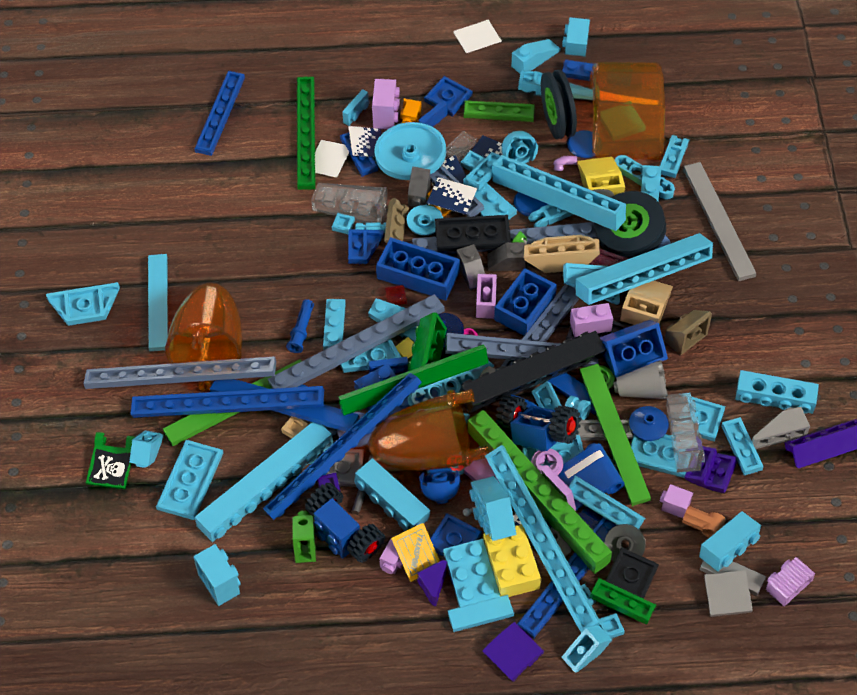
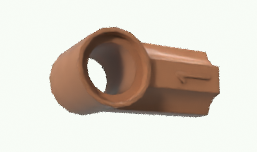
[682,506,726,538]

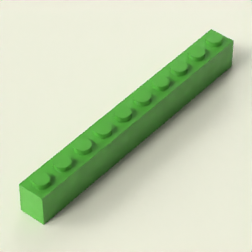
[468,410,612,574]

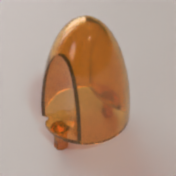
[165,282,242,391]
[368,389,489,470]

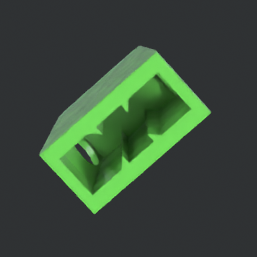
[293,511,316,563]

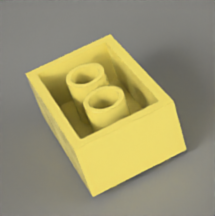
[483,525,541,597]

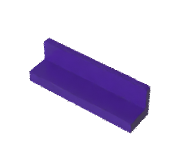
[784,419,857,468]

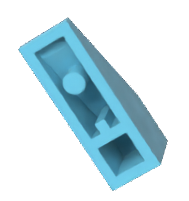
[511,39,561,73]

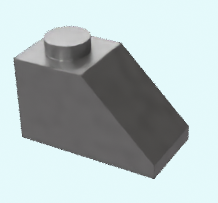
[408,167,431,207]
[487,242,526,271]
[457,244,485,291]

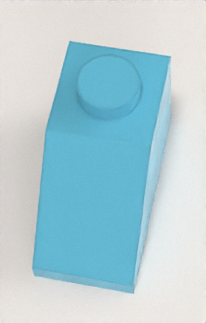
[130,430,164,468]
[562,625,612,673]

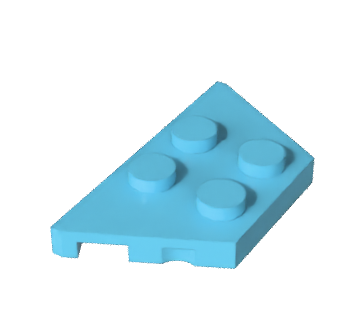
[46,282,120,326]

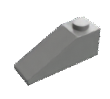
[752,407,810,449]

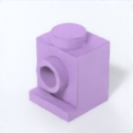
[380,539,403,574]

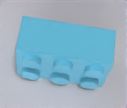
[469,476,517,541]

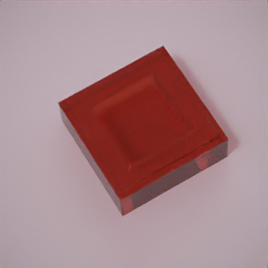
[385,285,407,305]

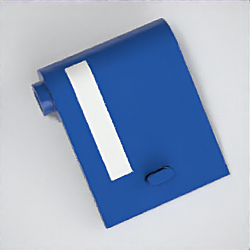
[558,443,625,510]

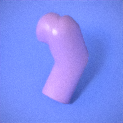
[553,156,577,171]

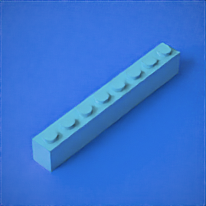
[492,155,626,231]
[576,233,713,305]
[194,422,333,542]

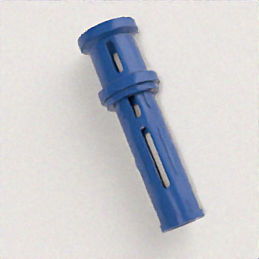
[286,299,314,353]

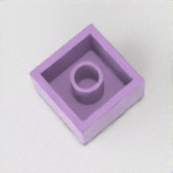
[372,79,400,129]

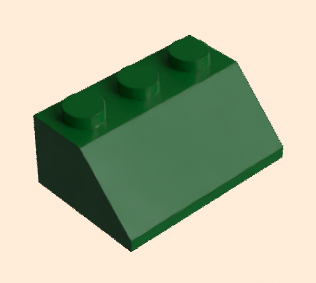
[408,312,447,371]

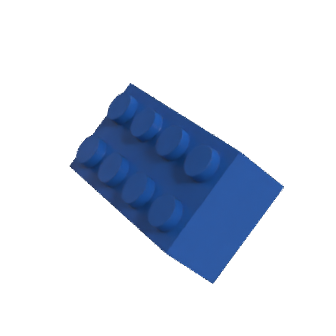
[376,237,460,301]

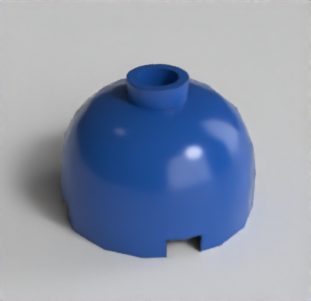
[419,468,460,504]

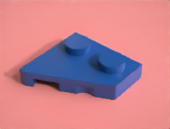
[348,229,384,264]

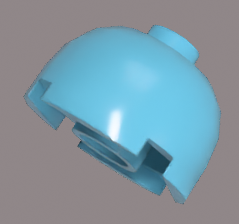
[501,131,538,165]

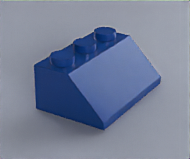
[600,320,668,378]

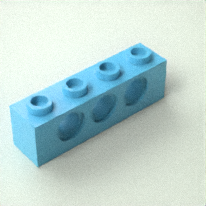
[735,370,819,414]

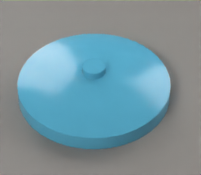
[375,122,446,180]

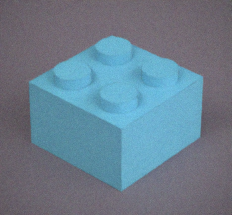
[194,544,241,606]

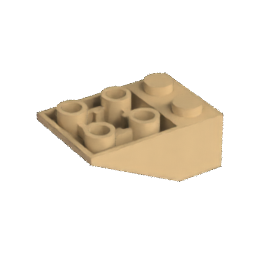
[620,281,673,325]

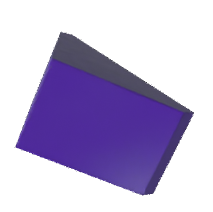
[418,560,447,606]

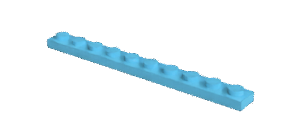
[485,445,601,633]

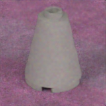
[613,360,668,399]

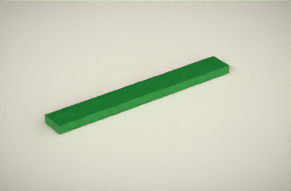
[297,77,316,190]
[338,344,488,416]

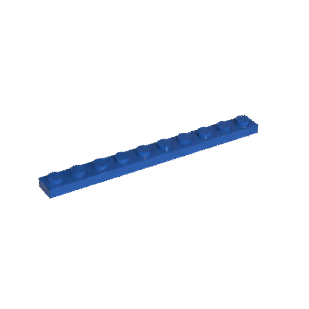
[263,373,422,520]
[131,386,324,418]

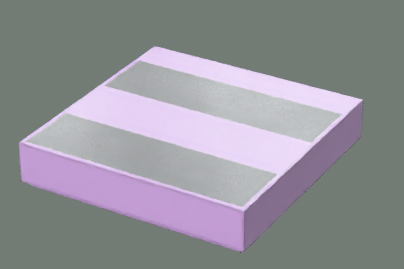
[541,465,576,511]

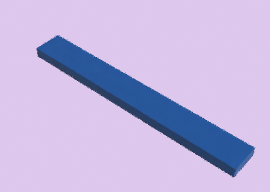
[210,379,360,432]
[517,517,617,639]

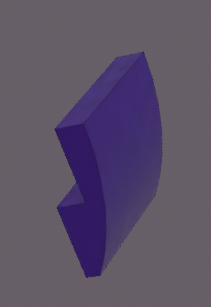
[685,445,737,494]
[483,622,545,681]

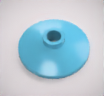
[407,205,443,235]

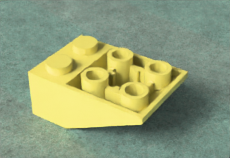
[577,157,625,195]

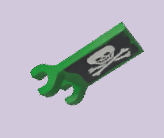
[86,432,135,489]

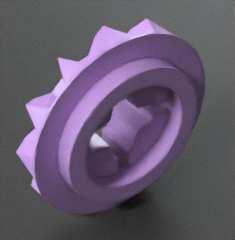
[531,449,563,476]

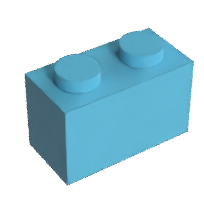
[562,17,590,56]

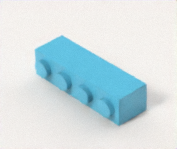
[354,458,430,531]

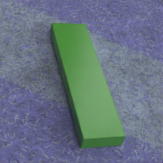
[464,100,535,122]

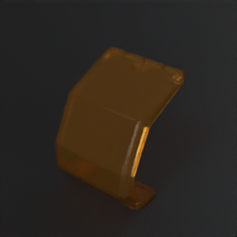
[589,62,665,159]

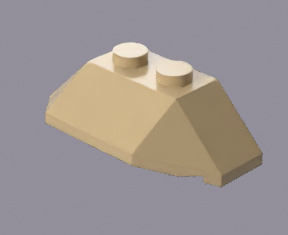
[524,235,600,273]

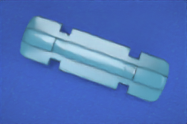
[355,222,386,233]

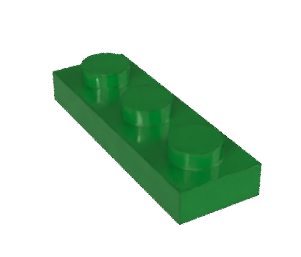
[589,578,656,625]

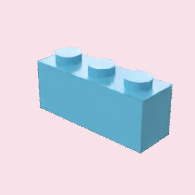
[699,511,761,571]

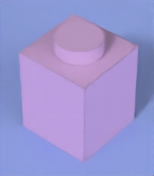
[660,484,693,518]

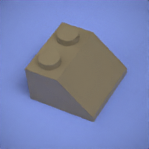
[664,310,712,356]

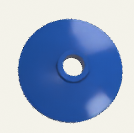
[629,406,669,441]

